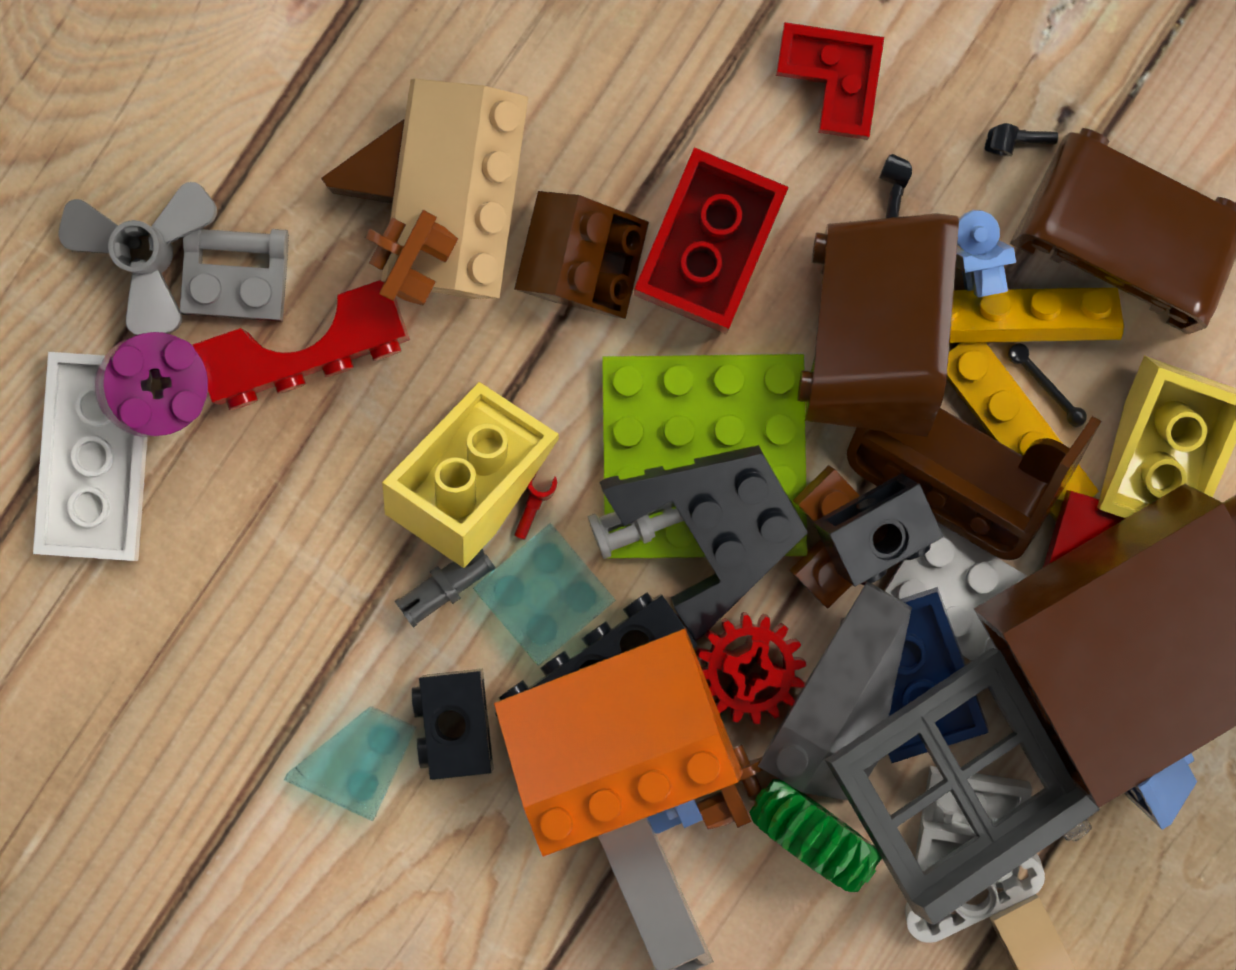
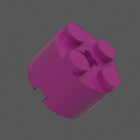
[95,332,208,437]

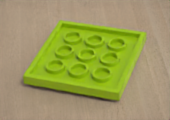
[602,354,807,559]

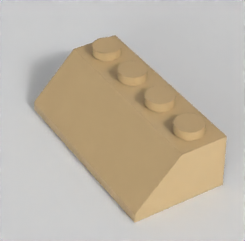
[381,79,528,299]

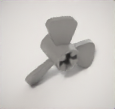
[58,182,217,335]

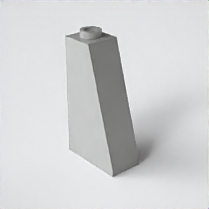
[598,817,714,970]

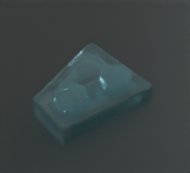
[284,706,417,821]

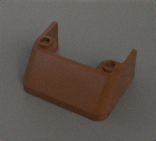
[847,408,1102,560]

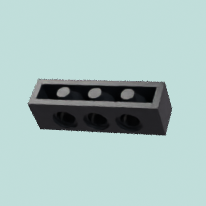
[495,592,697,718]

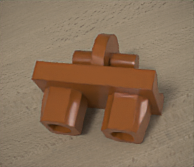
[365,210,458,306]
[696,744,763,829]

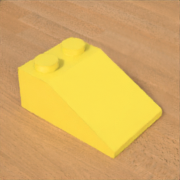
[1097,355,1236,519]
[382,382,559,568]

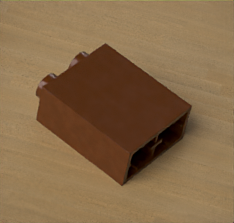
[974,484,1236,808]

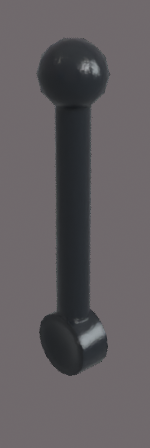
[1008,343,1087,427]

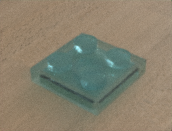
[473,523,616,666]

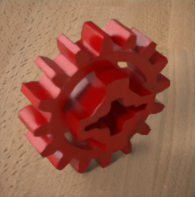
[696,612,807,724]

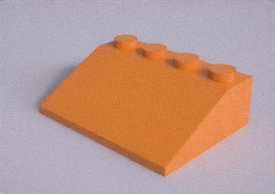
[494,628,743,857]

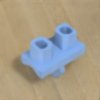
[956,210,1016,297]

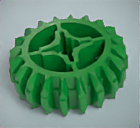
[749,779,882,892]

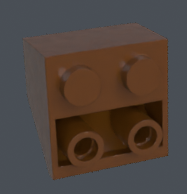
[514,191,649,319]

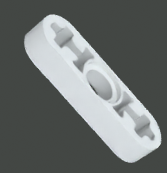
[905,854,1045,943]

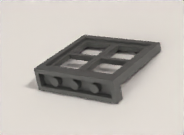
[825,648,1100,925]

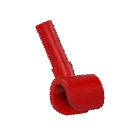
[514,471,557,540]

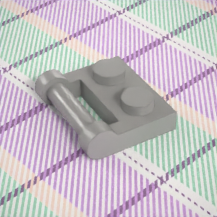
[180,228,289,322]

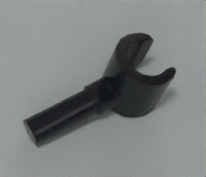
[985,123,1058,157]
[879,154,912,218]

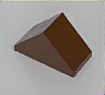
[321,119,405,203]

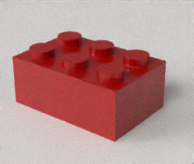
[634,147,789,334]

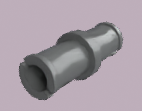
[395,549,496,628]

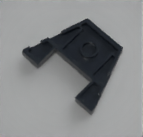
[600,445,808,641]

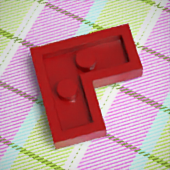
[776,22,885,140]

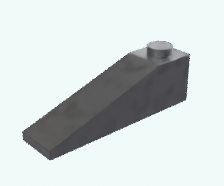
[758,582,912,800]

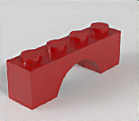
[192,280,410,410]

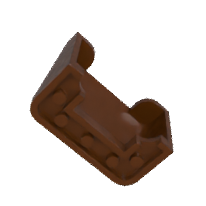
[1010,128,1236,334]
[798,213,959,437]

